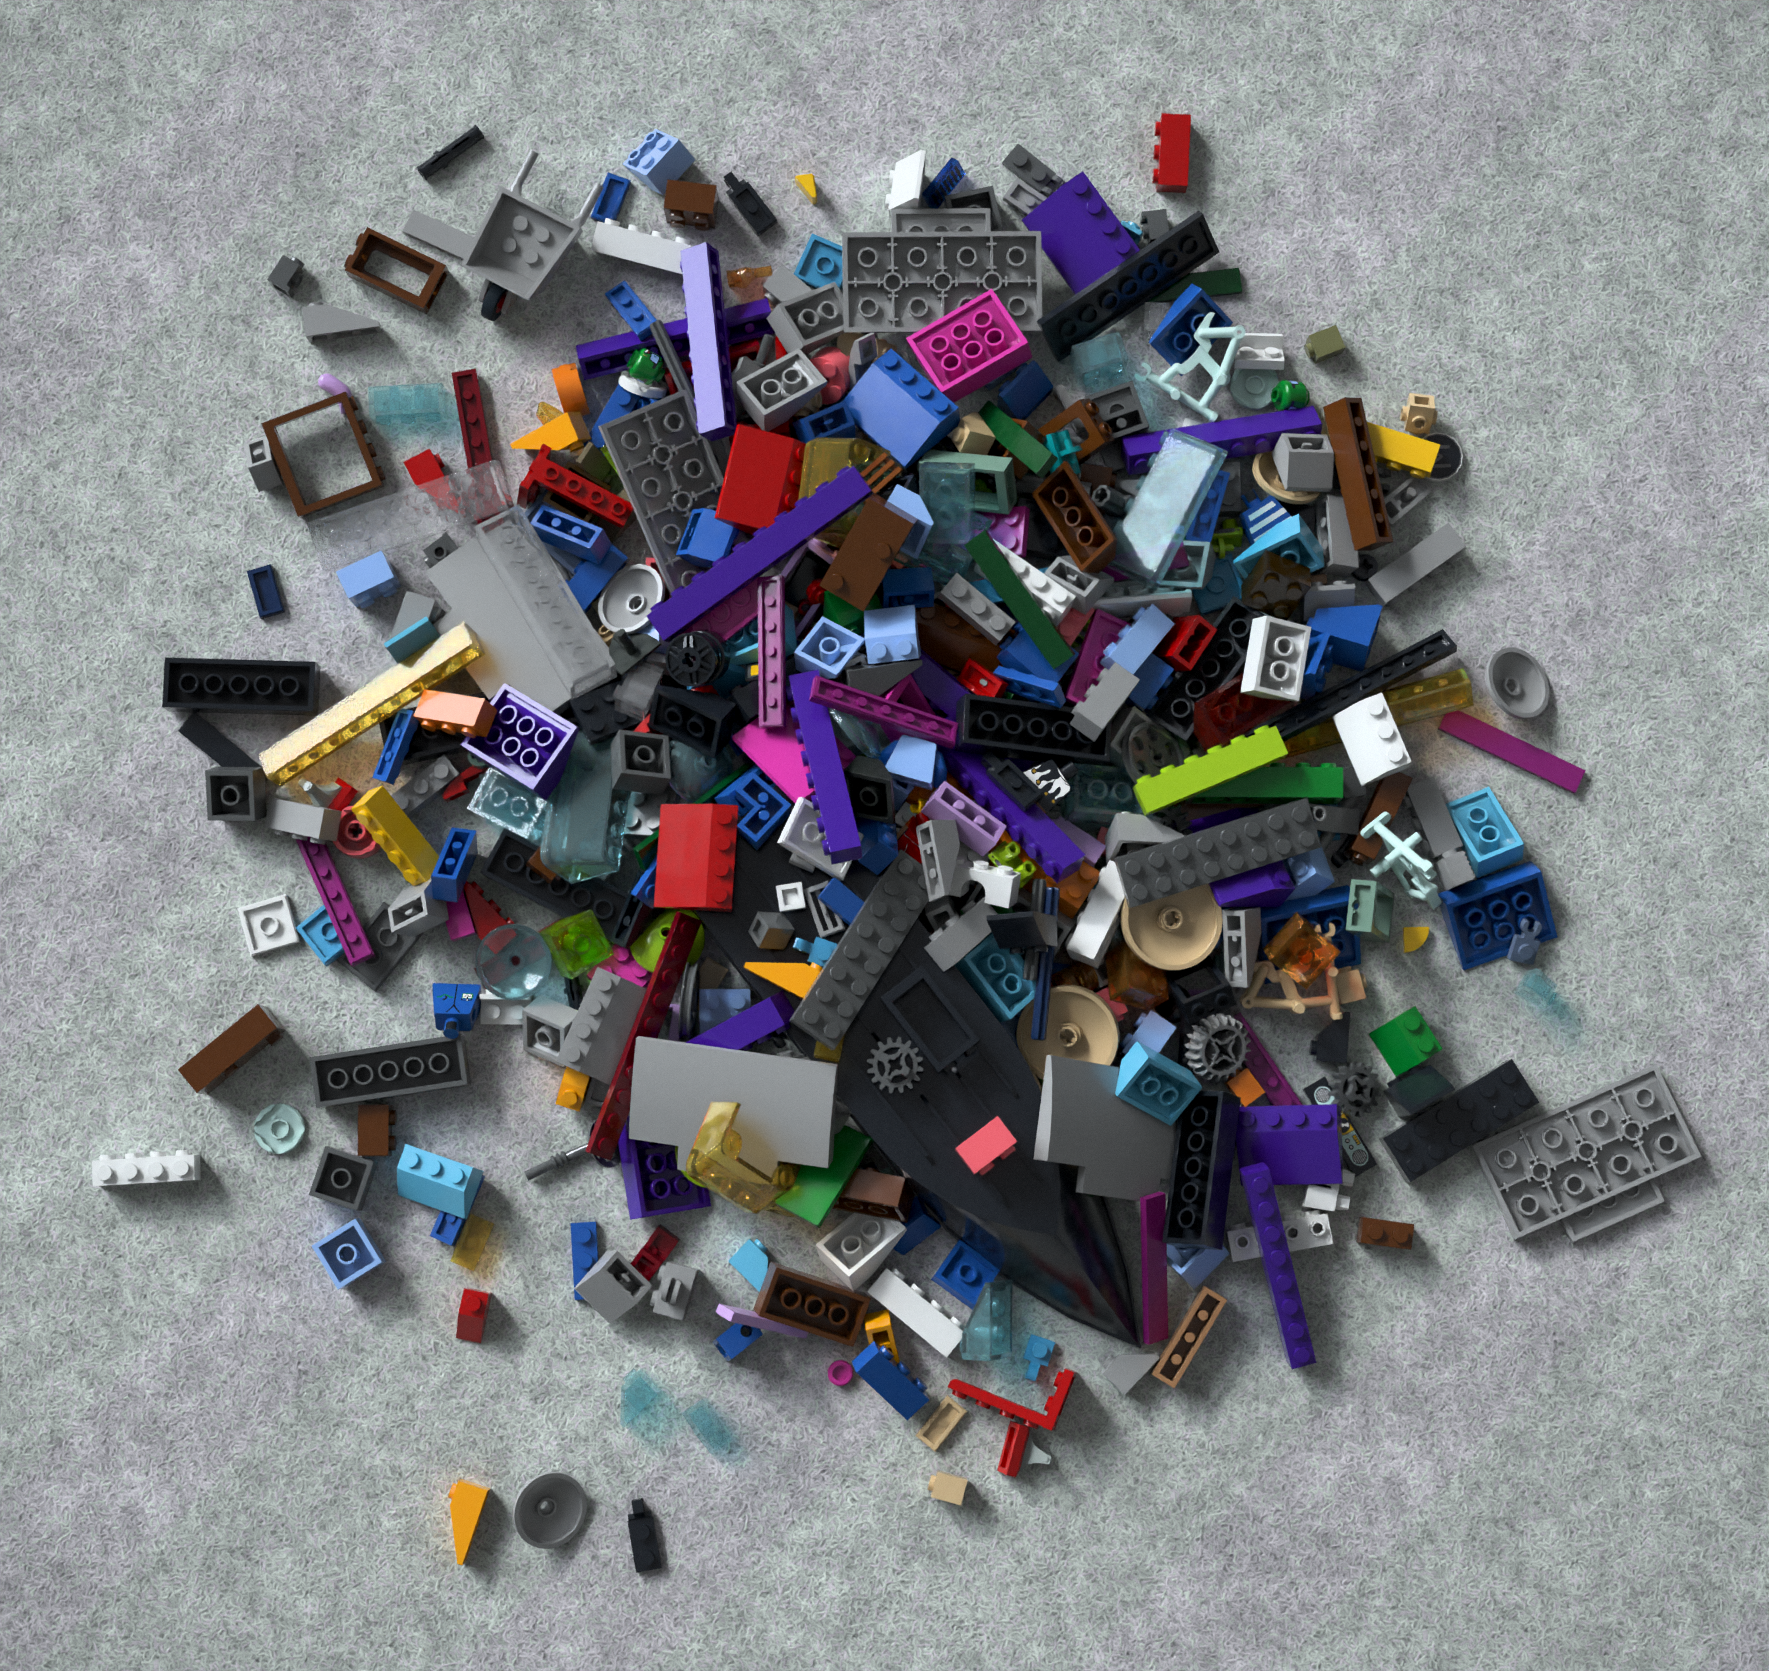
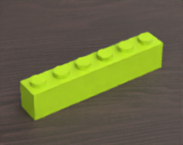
[1133,725,1288,816]

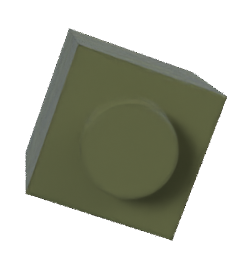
[1304,325,1345,364]

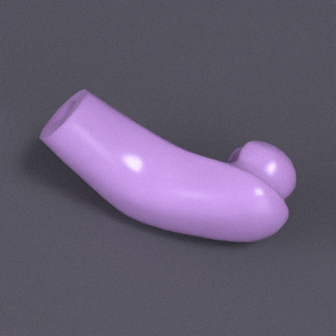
[318,374,352,414]

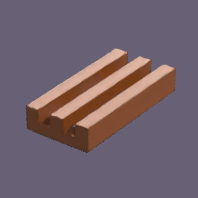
[861,452,902,505]

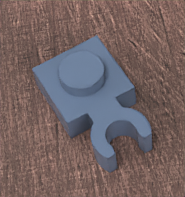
[1507,918,1542,965]

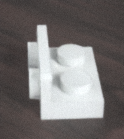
[1233,333,1285,370]
[479,989,533,1024]

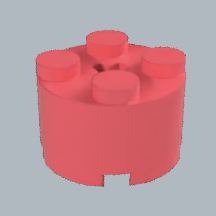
[809,347,850,404]
[333,806,381,859]

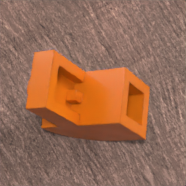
[552,362,590,416]

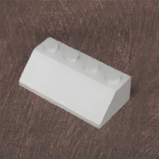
[1090,578,1192,620]

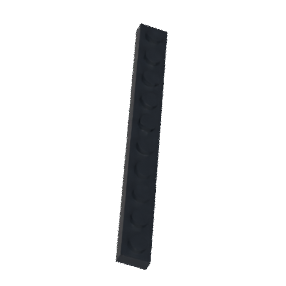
[1229,629,1457,745]

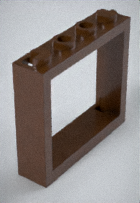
[261,391,386,518]

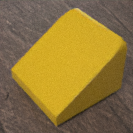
[795,173,817,205]

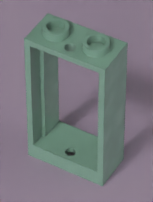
[917,450,1017,514]
[1346,879,1395,943]

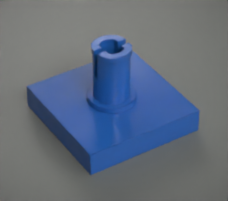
[931,1239,1000,1310]

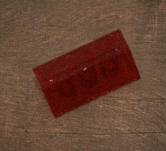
[1194,672,1292,753]

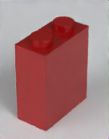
[1152,615,1217,672]

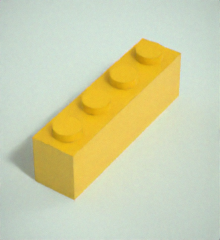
[1367,422,1440,479]
[351,785,439,886]

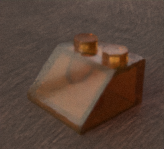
[1263,912,1340,989]

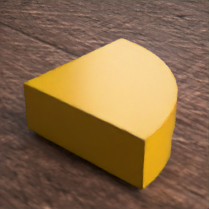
[1403,927,1429,953]

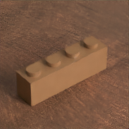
[1150,1286,1227,1388]

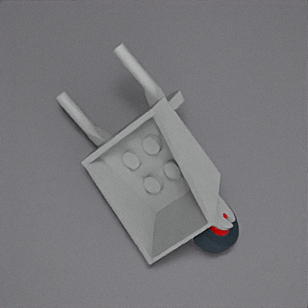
[460,150,604,321]

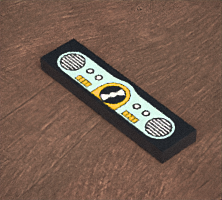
[1302,1077,1377,1177]

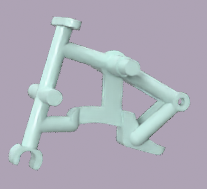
[1134,312,1246,422]
[1360,811,1442,910]

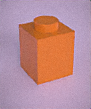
[1224,1068,1265,1107]

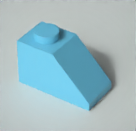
[728,1239,769,1292]

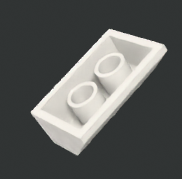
[1240,616,1311,702]
[1332,693,1411,786]

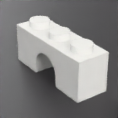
[949,855,1021,908]

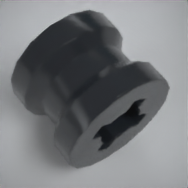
[1351,554,1378,582]

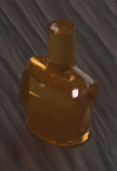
[726,266,773,289]

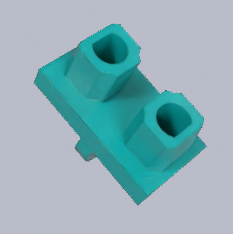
[1043,430,1082,475]

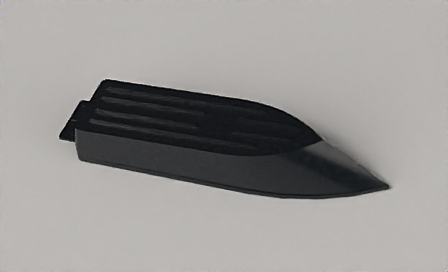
[691,752,1141,1348]

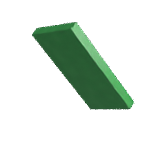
[775,1125,873,1228]

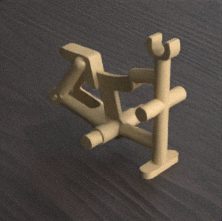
[1239,923,1343,1020]

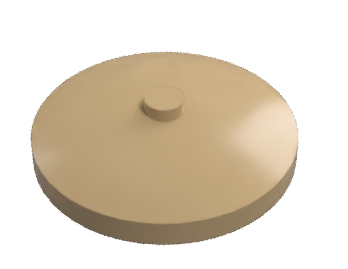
[1121,884,1223,971]
[1017,984,1120,1080]

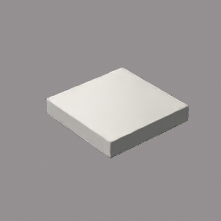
[237,894,301,957]

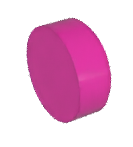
[828,1360,853,1386]

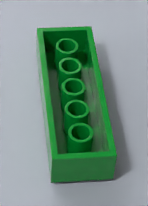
[1185,763,1343,805]

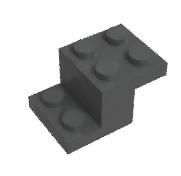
[1085,380,1149,473]

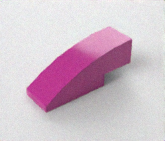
[445,888,477,942]

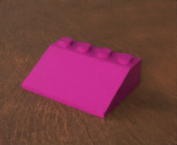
[906,289,1033,403]
[732,699,856,804]

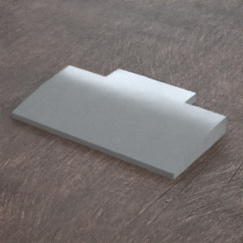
[842,208,1042,333]
[598,389,733,597]
[425,517,617,715]
[629,1036,838,1185]
[1033,1055,1178,1201]
[1472,1064,1702,1243]

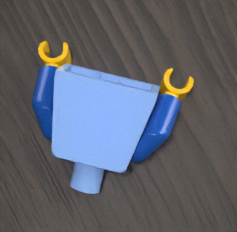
[879,735,947,793]

